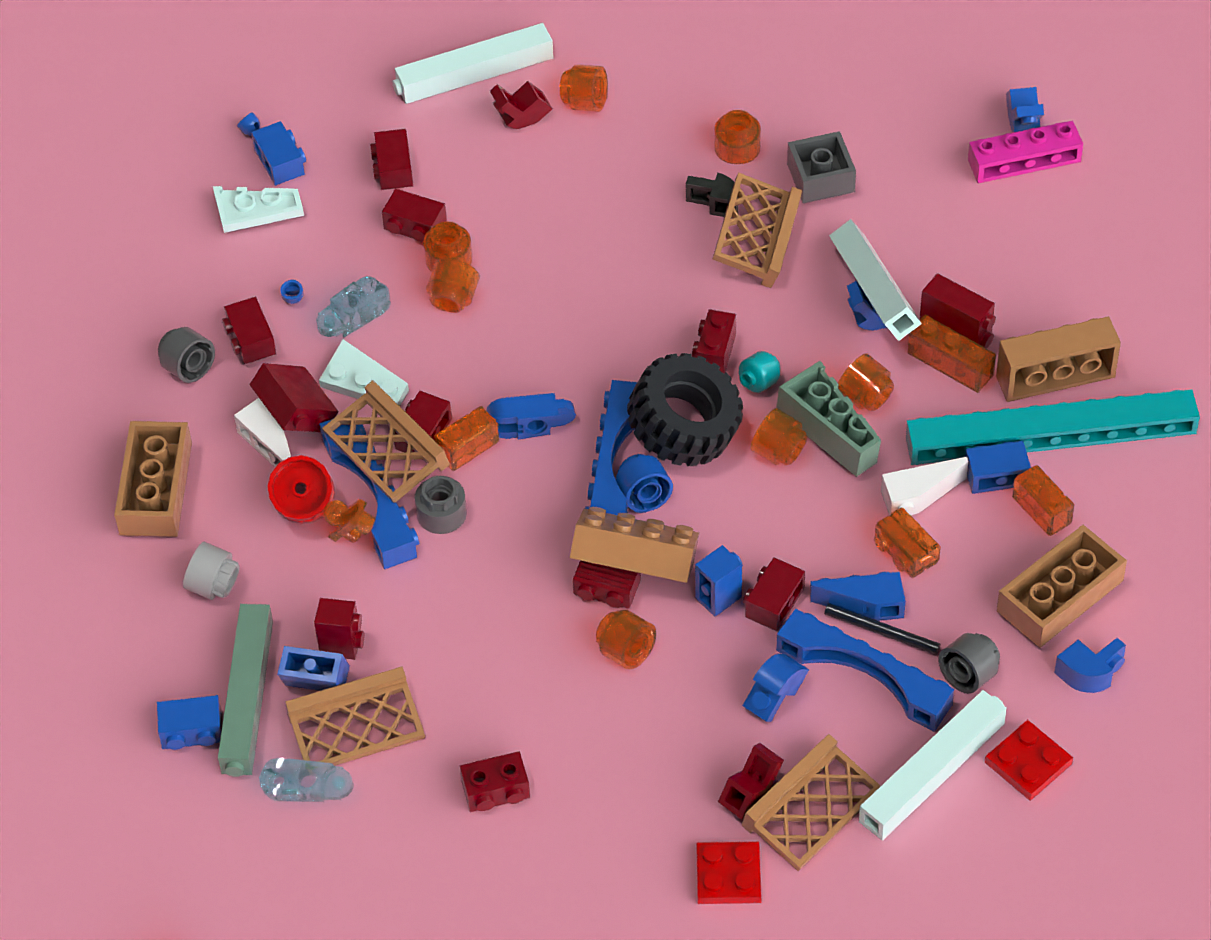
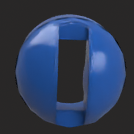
[237,112,260,136]
[280,280,303,304]

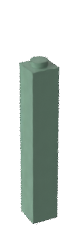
[218,604,273,777]

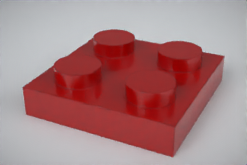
[985,719,1073,801]
[696,841,761,904]

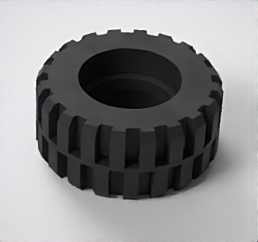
[627,353,743,466]

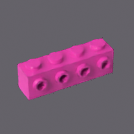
[968,120,1083,183]

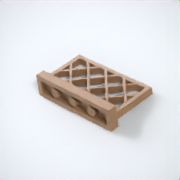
[712,172,802,288]
[322,380,450,503]
[285,666,425,774]
[742,734,881,871]

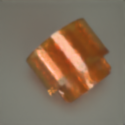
[560,64,608,112]
[714,110,761,165]
[423,221,472,277]
[426,258,480,313]
[838,353,894,411]
[750,408,808,465]
[596,610,656,670]

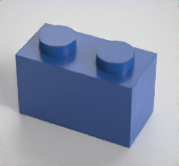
[251,121,306,186]
[965,441,1031,494]
[695,545,743,617]
[277,646,350,691]
[157,695,223,750]

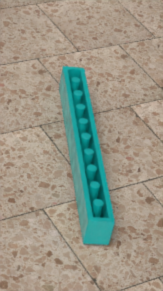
[905,389,1200,465]

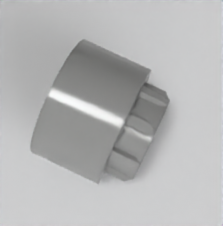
[183,541,240,600]

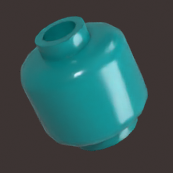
[738,351,781,393]

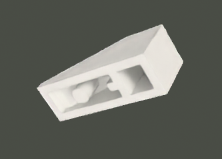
[234,398,291,467]
[881,457,968,519]

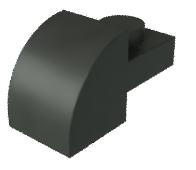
[686,172,738,219]

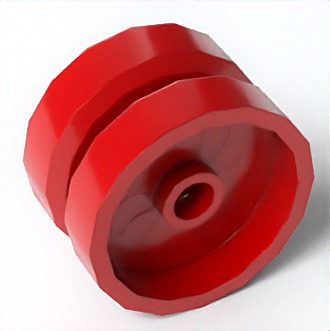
[268,455,335,524]

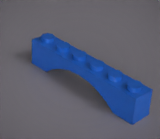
[585,380,637,515]
[320,417,420,570]
[776,608,954,732]

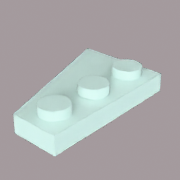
[213,186,304,233]

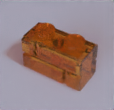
[434,406,499,471]
[1012,465,1075,536]
[874,507,941,578]

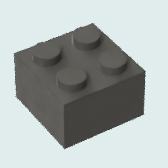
[787,131,856,203]

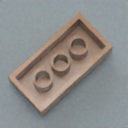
[996,316,1121,402]
[114,421,192,537]
[570,507,699,583]
[997,524,1127,648]

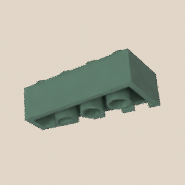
[776,361,881,477]

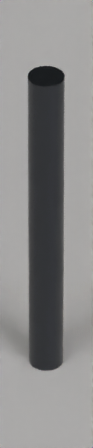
[824,603,941,655]

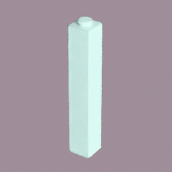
[392,23,554,104]
[829,219,922,341]
[859,690,1007,841]

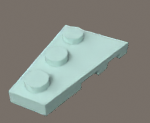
[319,339,409,406]

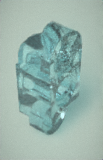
[316,276,391,338]
[259,758,354,802]

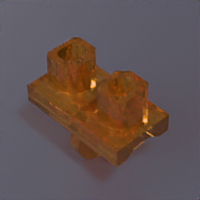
[323,499,376,543]

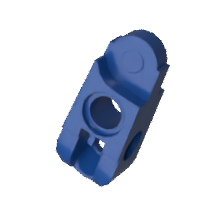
[486,393,576,440]

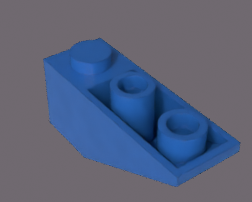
[810,572,906,621]

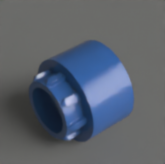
[616,454,673,513]

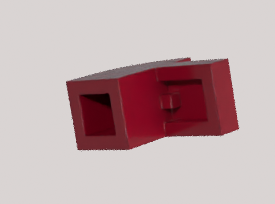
[490,81,553,129]
[718,743,784,819]

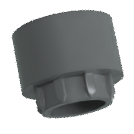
[158,327,215,383]
[415,476,467,534]
[938,633,1000,694]

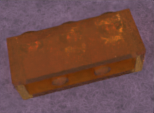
[907,315,996,393]

